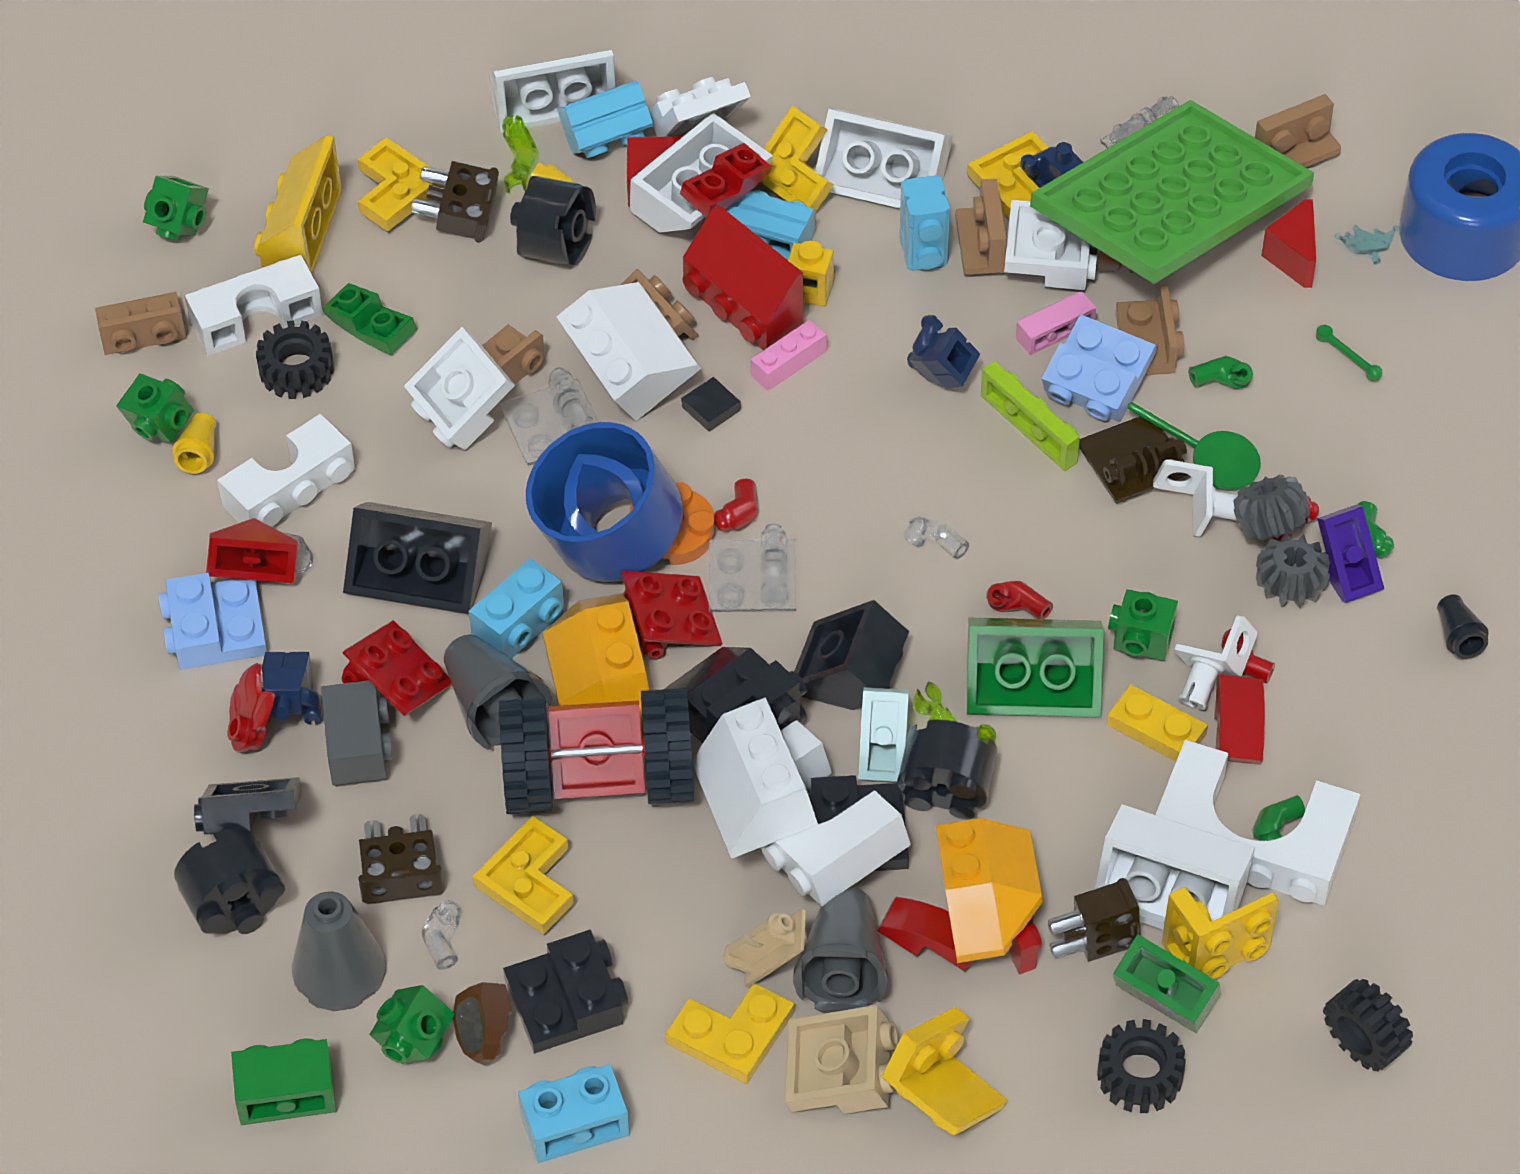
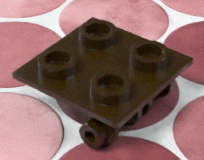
[1079,412,1189,503]

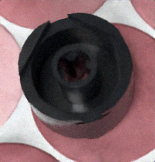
[510,175,596,265]
[897,719,998,819]
[174,829,285,934]

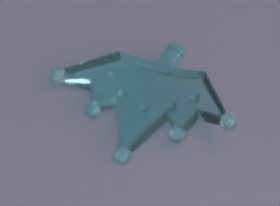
[1335,225,1399,265]

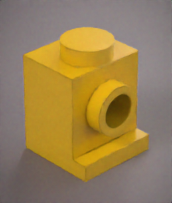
[788,241,835,307]

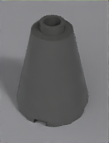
[443,634,551,749]
[793,887,888,1013]
[292,891,386,1011]

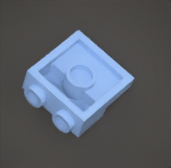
[1042,314,1157,422]
[158,573,267,670]

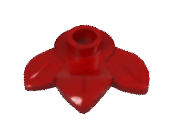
[227,663,275,753]

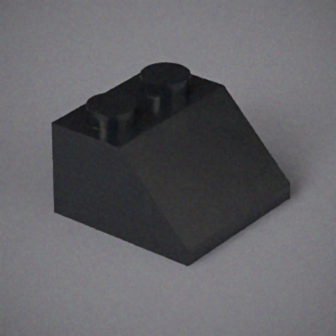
[794,600,909,710]
[664,647,769,744]

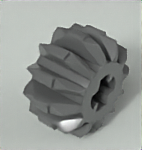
[1233,474,1310,540]
[1256,533,1330,608]

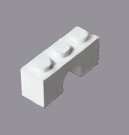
[185,255,323,356]
[217,414,355,527]

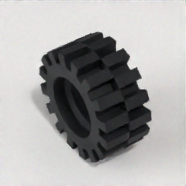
[256,320,334,399]
[1323,979,1413,1071]
[1097,1019,1186,1113]

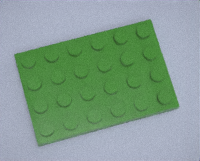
[1030,100,1314,284]

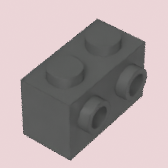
[321,680,393,785]

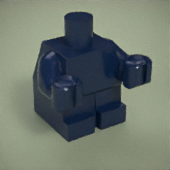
[1020,142,1083,188]
[907,315,980,388]
[261,652,323,725]

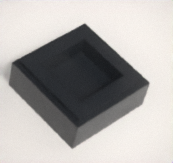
[681,377,741,432]

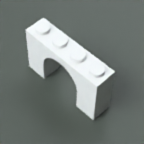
[760,720,911,906]
[1156,740,1361,906]

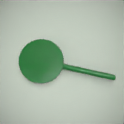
[1127,402,1261,491]

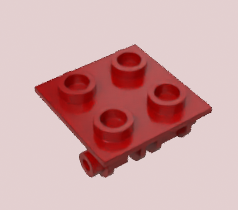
[621,571,723,659]
[341,620,452,716]

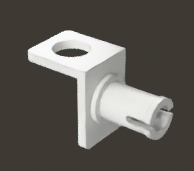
[1153,460,1238,537]
[1174,615,1257,711]

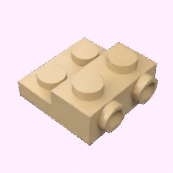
[785,1005,899,1114]

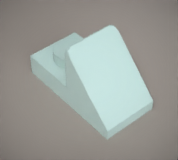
[858,687,909,782]

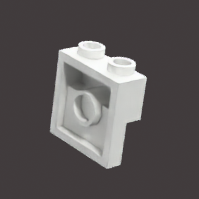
[649,77,751,137]
[1004,200,1097,290]
[404,327,515,450]

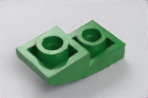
[322,283,417,355]

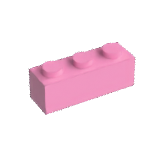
[1016,291,1096,355]
[751,320,827,391]

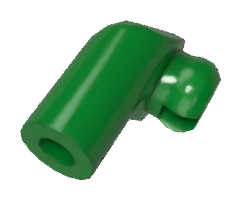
[1188,356,1253,389]
[1357,501,1394,558]
[1252,795,1305,841]

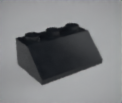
[343,502,492,614]

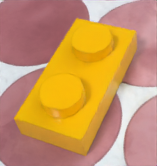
[1107,684,1208,761]

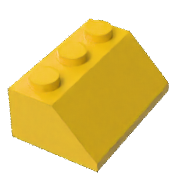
[254,135,342,274]

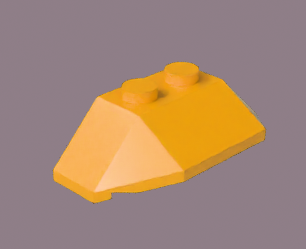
[543,593,649,738]
[935,818,1043,963]

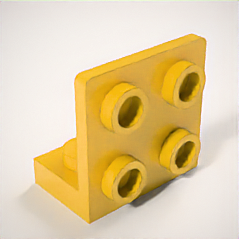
[1161,887,1279,980]
[881,1007,1007,1135]

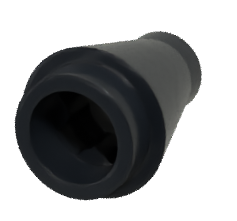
[1437,594,1489,659]

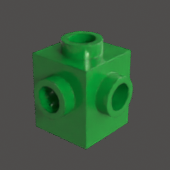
[143,176,209,240]
[116,373,194,444]
[1108,589,1178,661]
[369,985,455,1064]

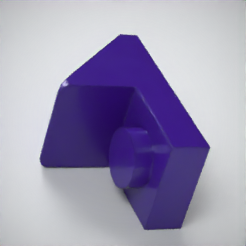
[1317,505,1384,603]

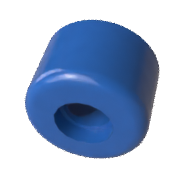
[1399,133,1520,281]
[526,422,683,582]

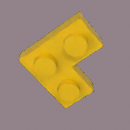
[761,105,834,213]
[967,131,1049,219]
[358,137,444,232]
[472,816,574,935]
[665,983,795,1084]

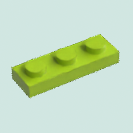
[980,361,1080,472]

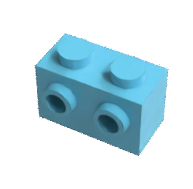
[469,558,565,659]
[518,1064,629,1164]

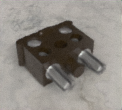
[411,161,499,243]
[358,814,444,904]
[1048,878,1140,962]

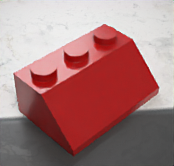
[682,204,803,351]

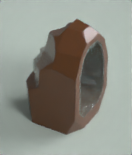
[453,982,513,1065]

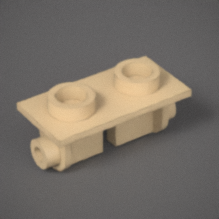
[723,909,807,988]

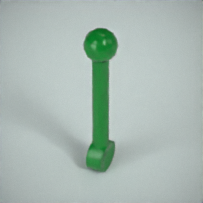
[1316,325,1383,381]

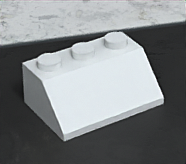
[489,50,615,133]
[815,109,953,208]
[630,113,773,233]
[556,282,701,421]
[692,697,818,859]
[1095,804,1255,930]

